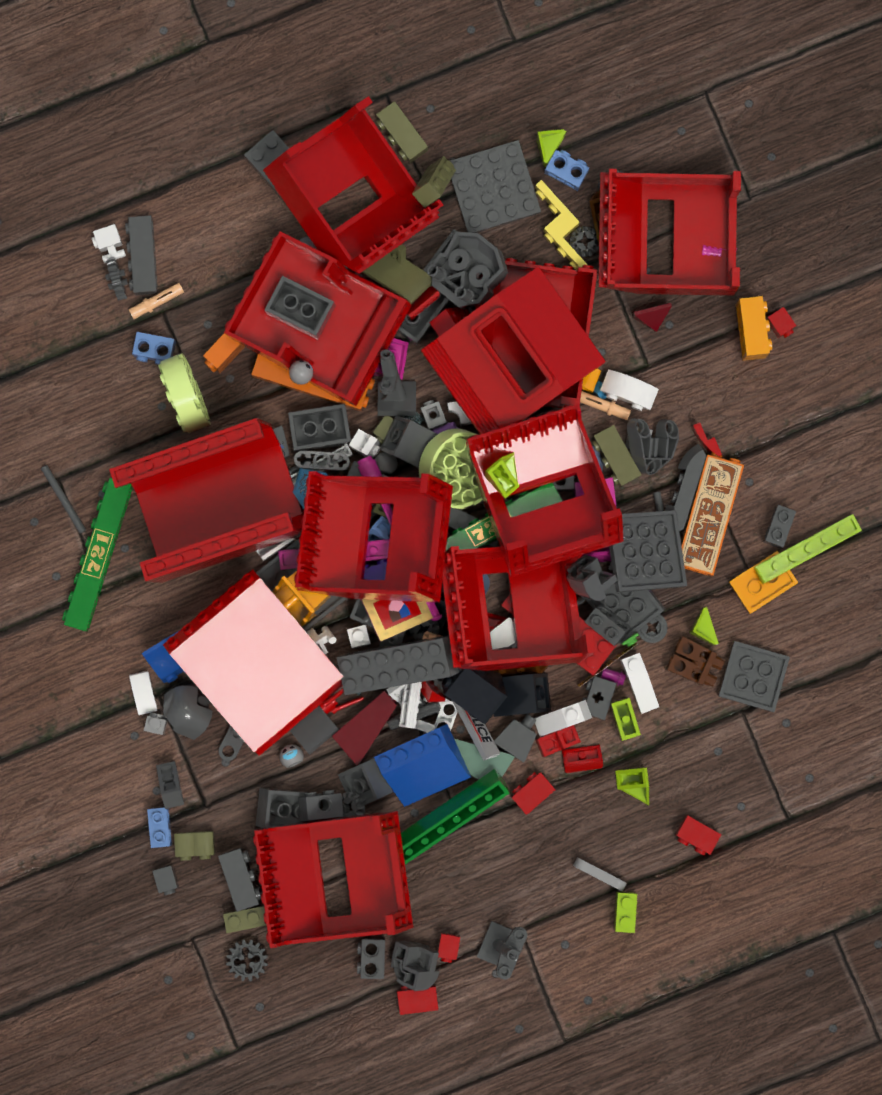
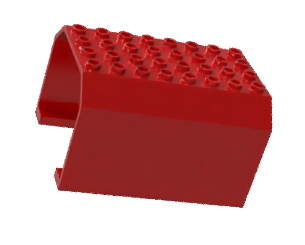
[109,418,304,583]

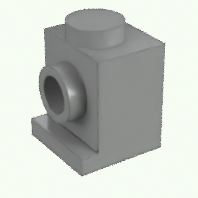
[421,400,447,430]
[144,712,168,735]

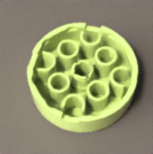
[158,353,211,433]
[419,428,483,509]

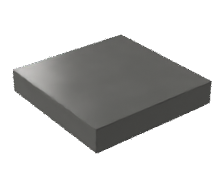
[290,706,339,755]

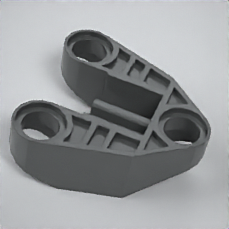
[627,418,679,475]

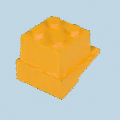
[272,571,331,627]

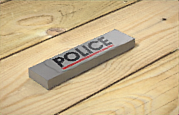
[452,701,500,761]

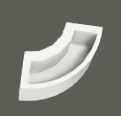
[600,369,659,411]

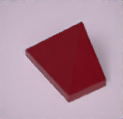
[633,303,672,332]

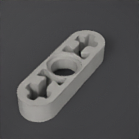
[294,451,350,471]
[573,857,627,892]

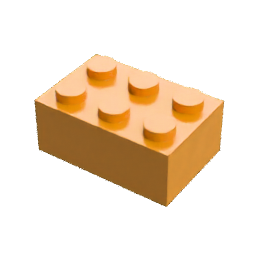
[736,296,772,361]

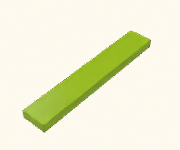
[753,514,862,584]

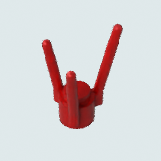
[320,688,364,714]

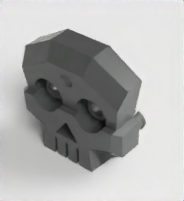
[427,232,508,310]

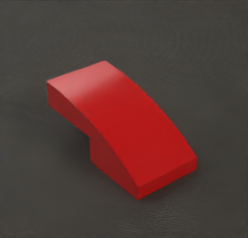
[691,423,722,456]
[536,725,581,757]

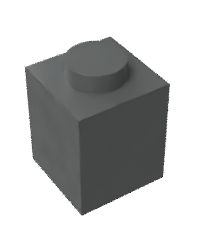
[153,865,179,896]

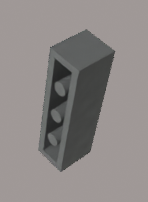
[125,215,158,296]

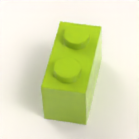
[610,698,641,741]
[614,891,637,933]

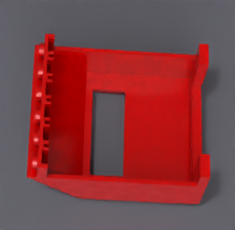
[263,96,443,274]
[599,169,741,296]
[421,267,606,435]
[466,404,624,577]
[294,471,453,602]
[443,546,595,671]
[253,811,414,948]

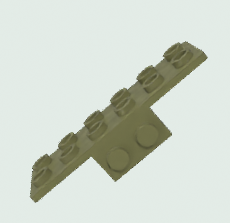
[363,244,432,304]

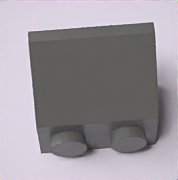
[338,758,393,806]

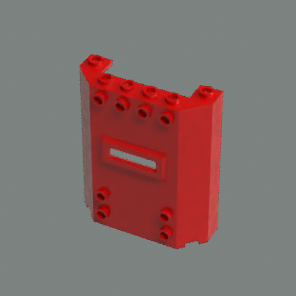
[476,258,598,408]

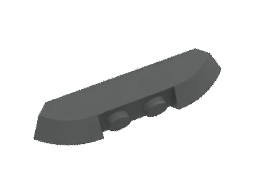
[665,444,706,532]

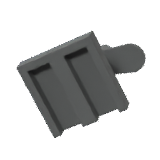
[378,350,416,416]
[477,921,527,980]

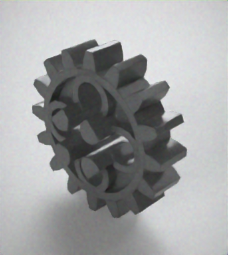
[105,258,128,301]
[226,939,268,981]

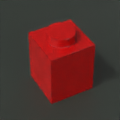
[766,307,796,339]
[438,932,460,963]

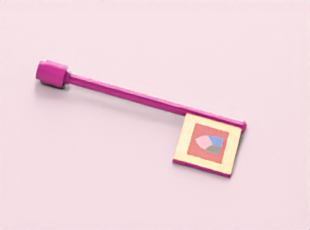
[357,456,442,642]

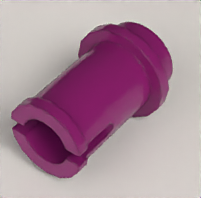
[601,668,626,686]

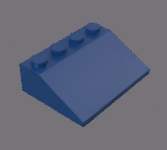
[142,630,185,683]
[374,724,471,807]

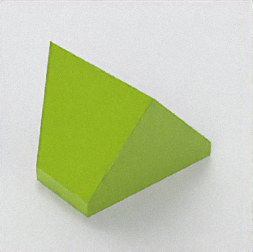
[537,129,566,167]
[485,452,520,499]
[690,607,719,646]
[615,767,649,805]

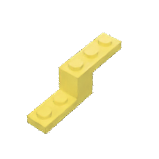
[535,180,587,270]

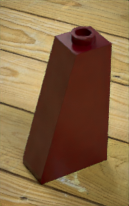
[332,691,397,766]

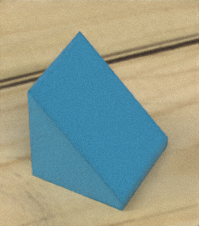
[594,380,607,399]

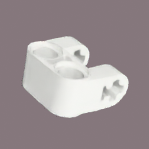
[415,697,457,733]

